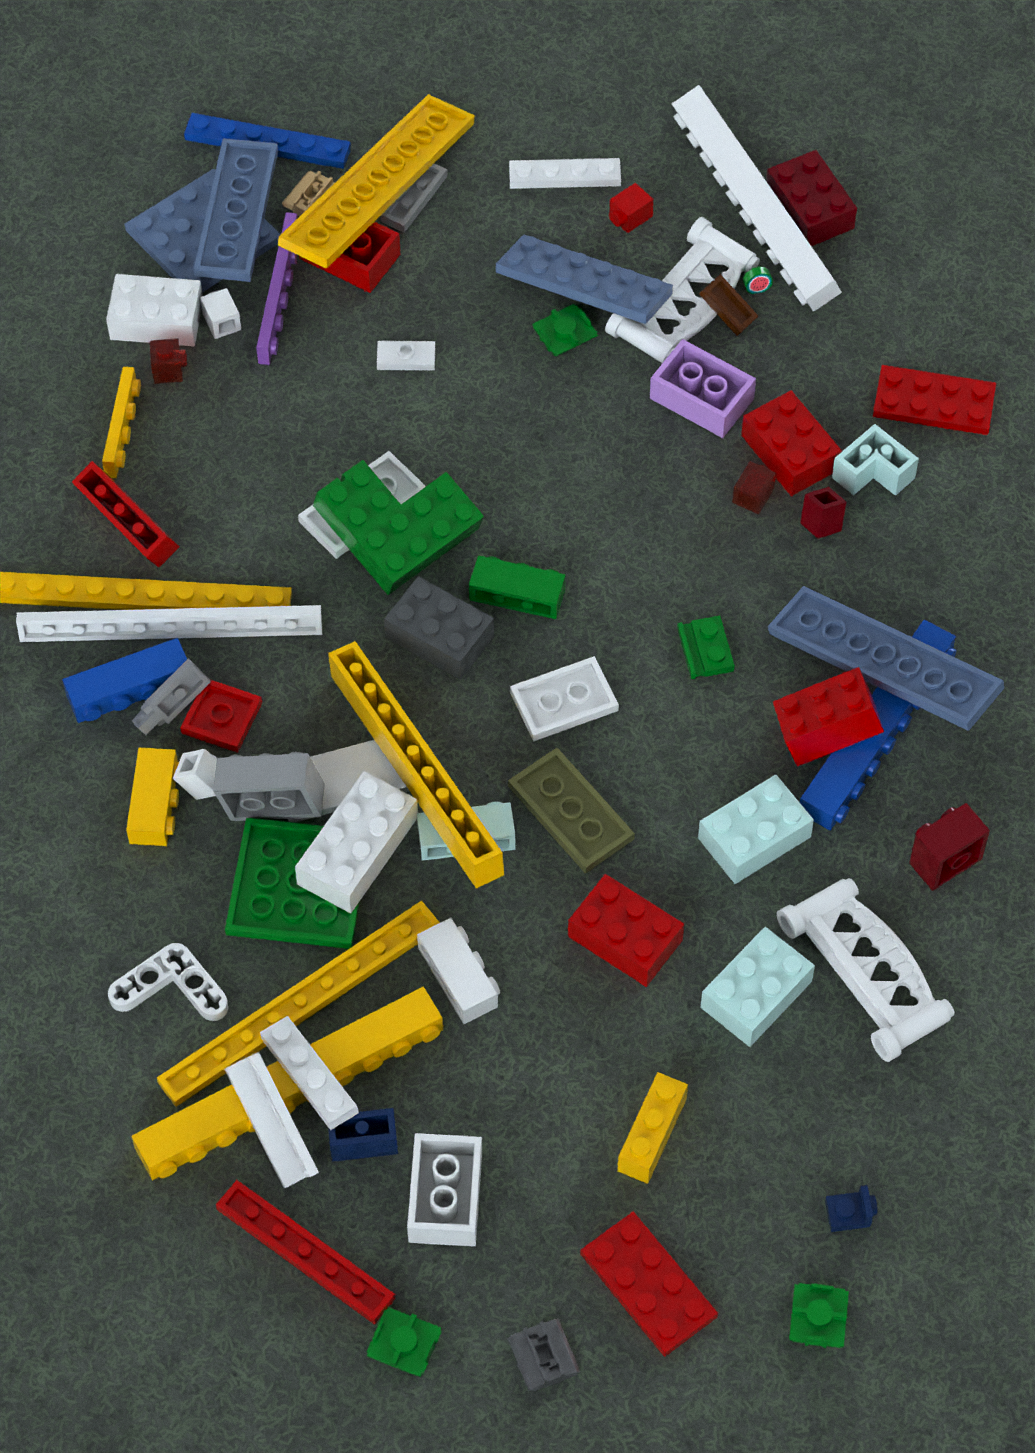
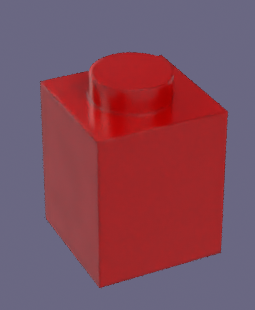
[609,183,654,233]

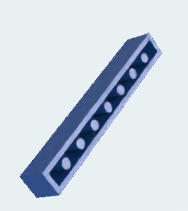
[800,620,957,831]

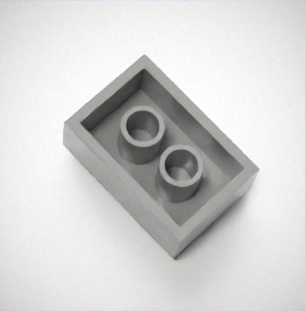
[213,752,325,821]

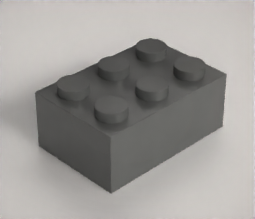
[384,576,494,680]

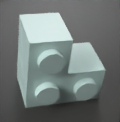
[832,424,919,496]

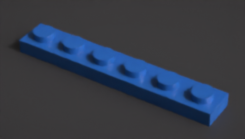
[184,113,351,169]

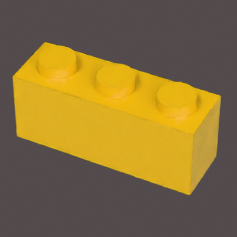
[126,747,179,846]
[618,1072,688,1184]

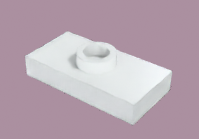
[377,341,435,370]

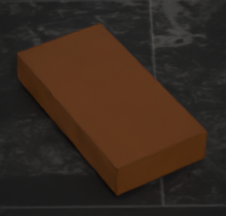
[699,274,758,336]

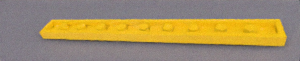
[0,572,292,610]
[157,900,440,1107]

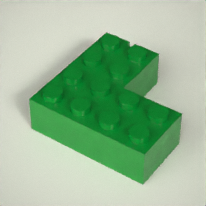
[313,460,484,595]

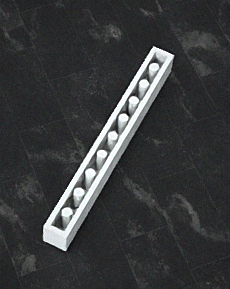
[672,85,842,311]

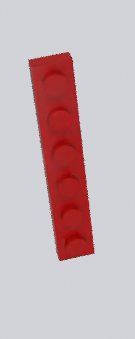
[216,1180,396,1325]

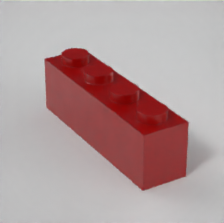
[72,461,180,568]

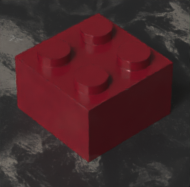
[909,803,990,891]

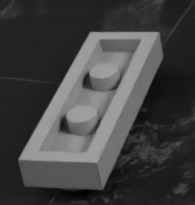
[380,164,447,233]

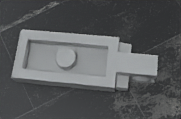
[132,658,211,735]

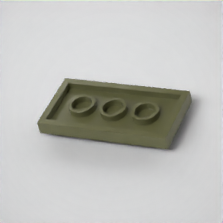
[508,748,635,874]

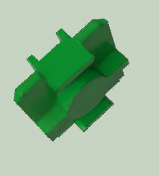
[532,304,598,356]
[789,1283,849,1348]
[366,1307,441,1377]

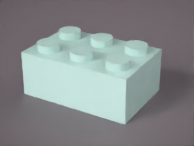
[698,775,814,884]
[700,927,815,1047]

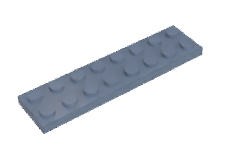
[768,586,1004,731]

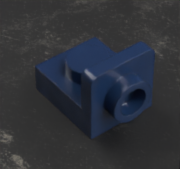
[825,1185,877,1232]

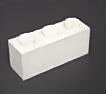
[417,918,500,1024]

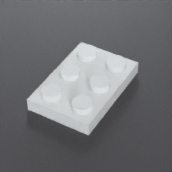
[510,656,619,742]

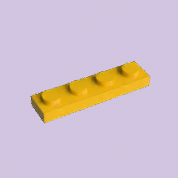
[102,366,141,478]

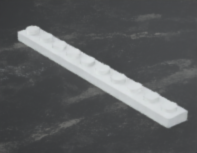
[16,605,322,642]

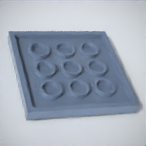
[124,169,281,292]

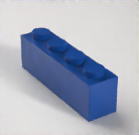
[62,638,187,723]

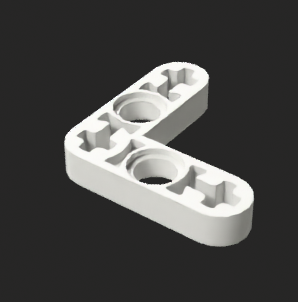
[108,943,228,1021]

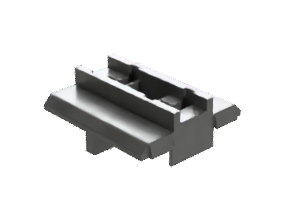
[508,1319,580,1391]

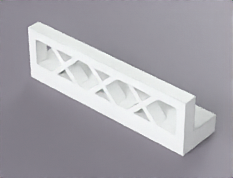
[225,1052,319,1188]

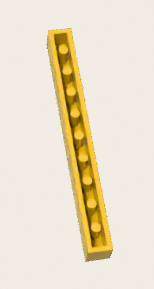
[328,641,504,888]
[131,986,443,1180]

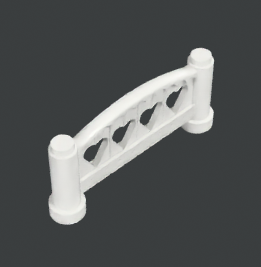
[605,217,760,363]
[777,878,954,1062]

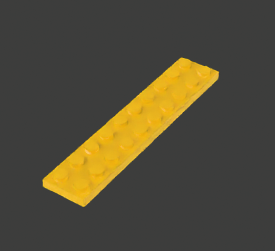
[278,94,475,269]

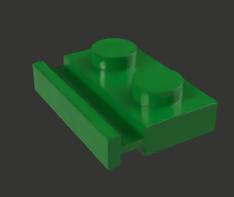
[677,616,735,679]

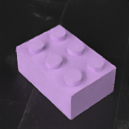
[650,339,756,438]

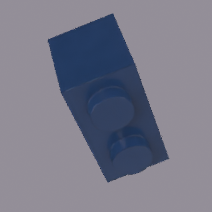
[328,1108,398,1162]

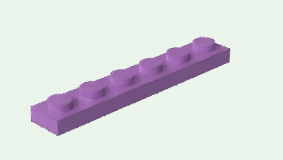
[256,212,298,365]

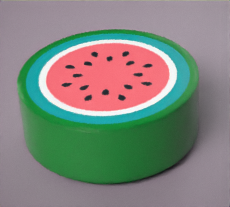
[743,267,773,294]

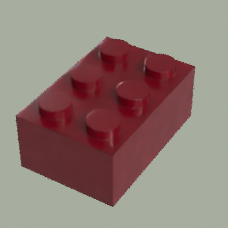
[766,150,857,246]

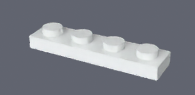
[509,158,621,189]
[260,1016,359,1130]

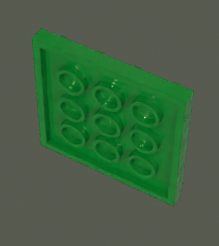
[225,818,360,949]

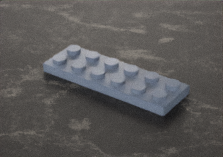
[193,138,278,282]
[496,235,673,324]

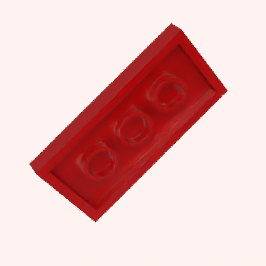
[873,365,996,435]
[580,1211,718,1357]

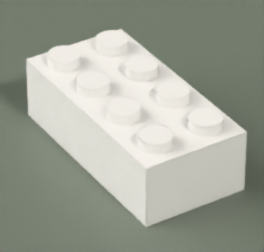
[295,771,418,913]

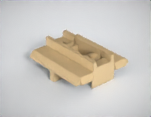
[282,171,335,216]

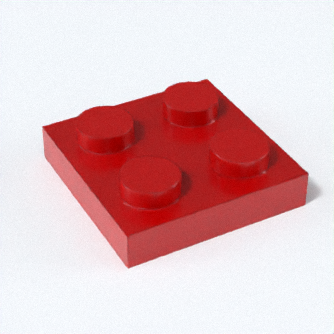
[180,680,262,753]

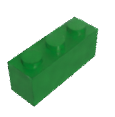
[469,555,566,619]

